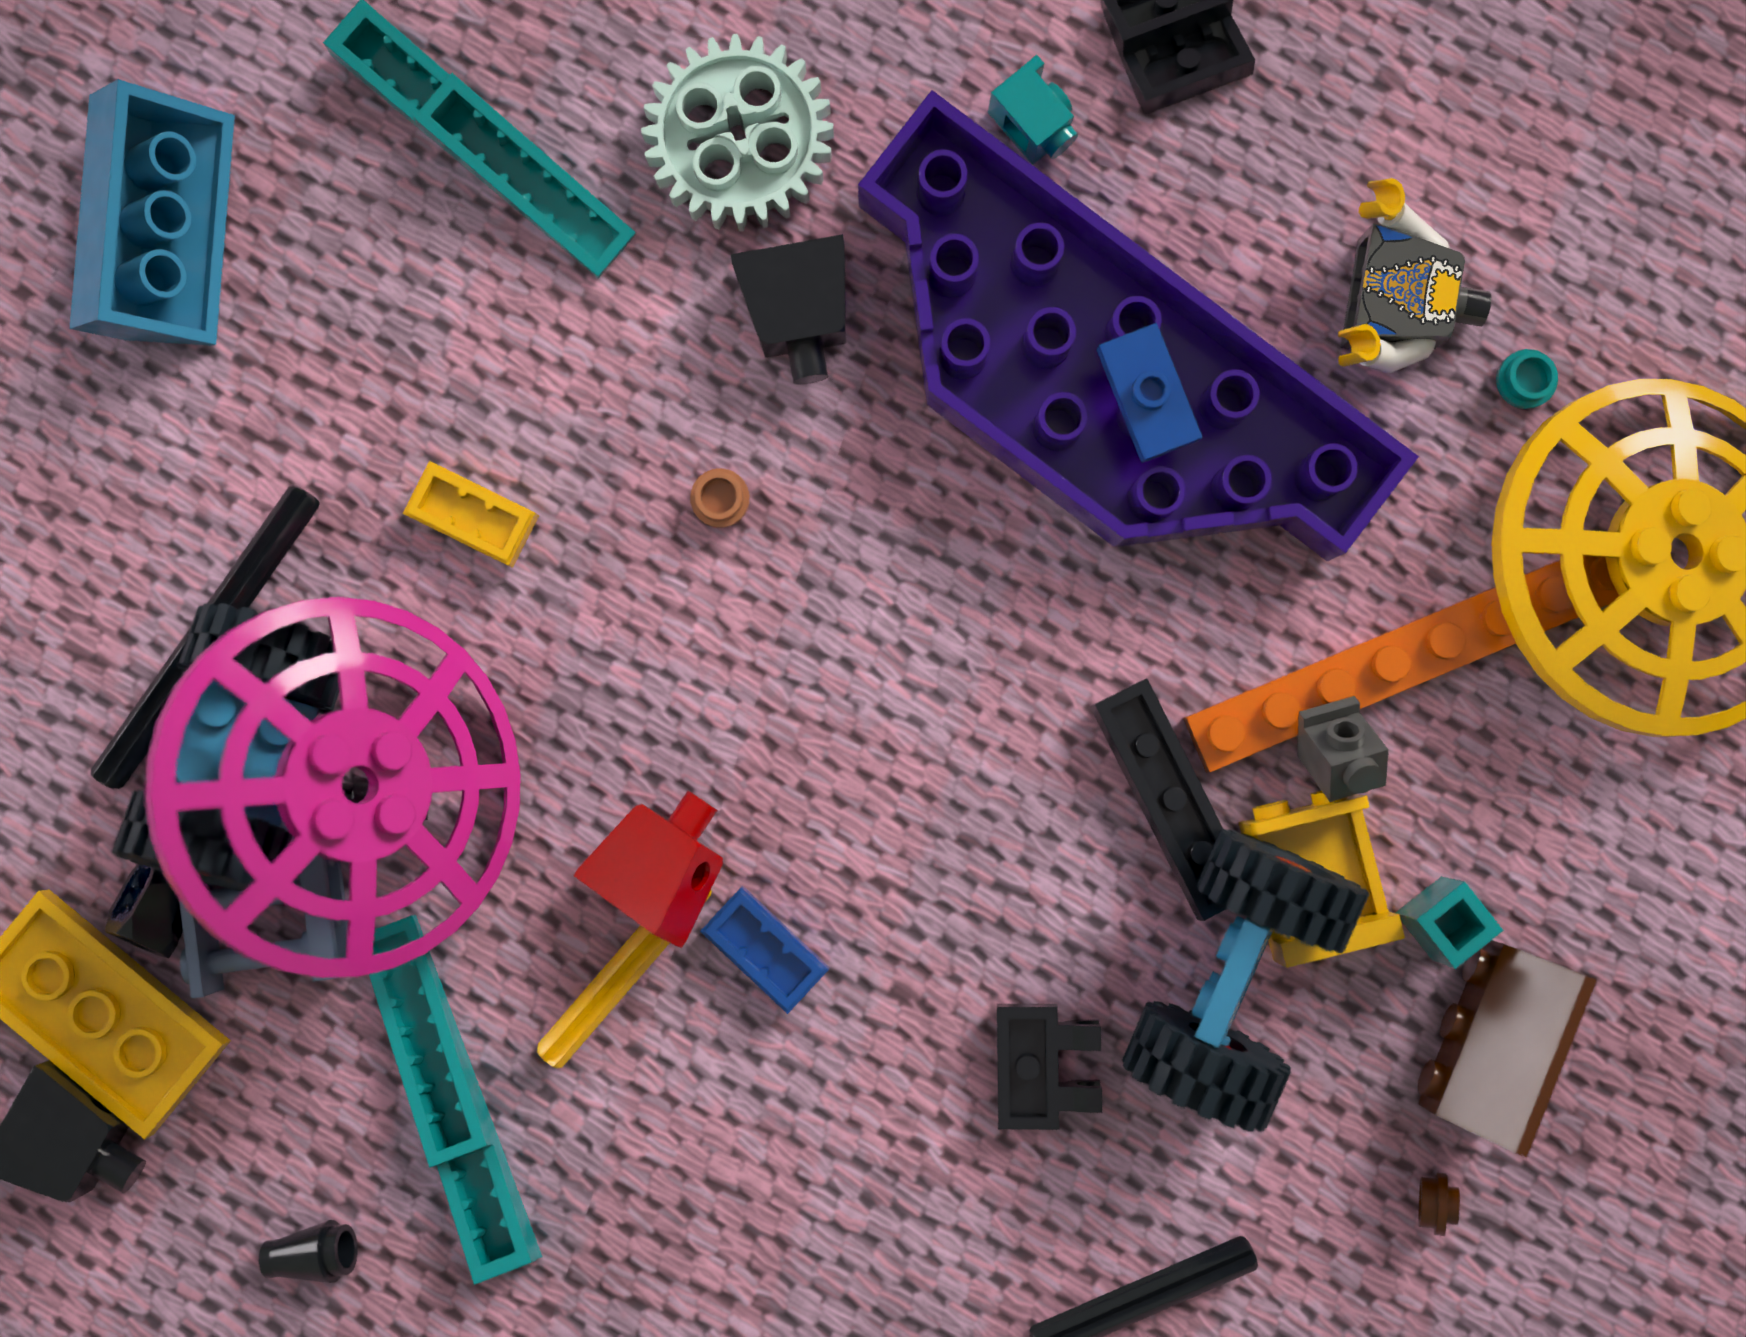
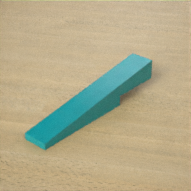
[323,0,636,278]
[369,915,543,1285]

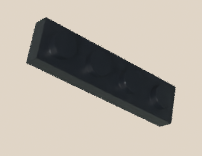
[1090,678,1227,921]

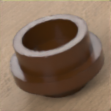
[1418,1172,1460,1236]

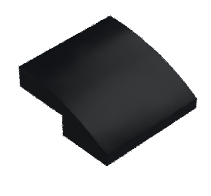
[1101,0,1255,115]

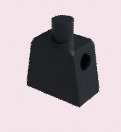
[730,234,846,385]
[0,1060,146,1202]

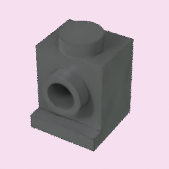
[1297,696,1389,802]

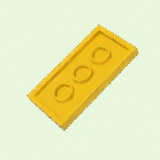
[0,889,231,1140]

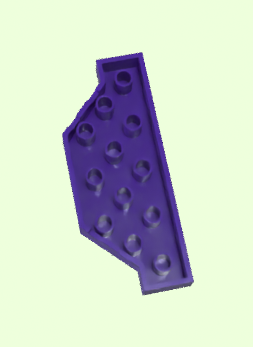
[858,90,1419,561]

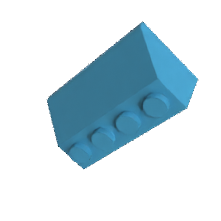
[69,79,235,346]

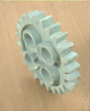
[641,34,834,231]

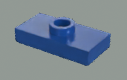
[1097,323,1202,463]
[700,885,829,1014]

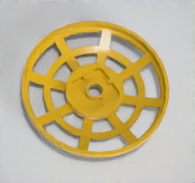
[1491,379,1746,737]

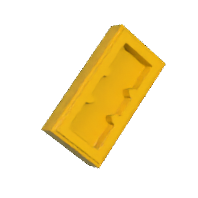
[402,461,539,568]

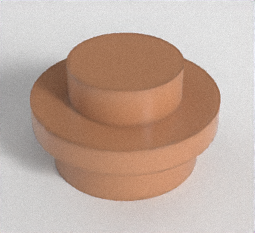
[690,468,750,528]

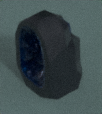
[105,864,183,958]

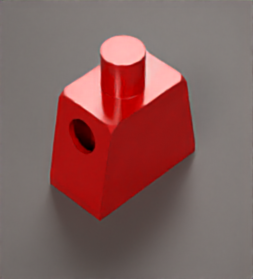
[573,790,723,949]

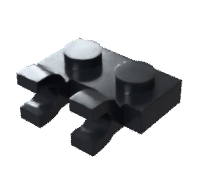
[997,1004,1102,1130]

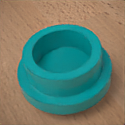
[1496,349,1558,409]

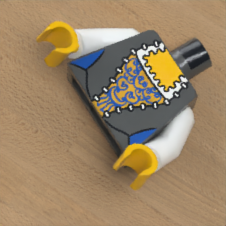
[1338,178,1492,373]

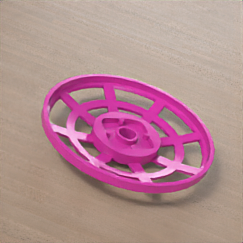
[145,597,521,978]

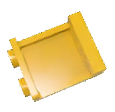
[1238,790,1405,968]

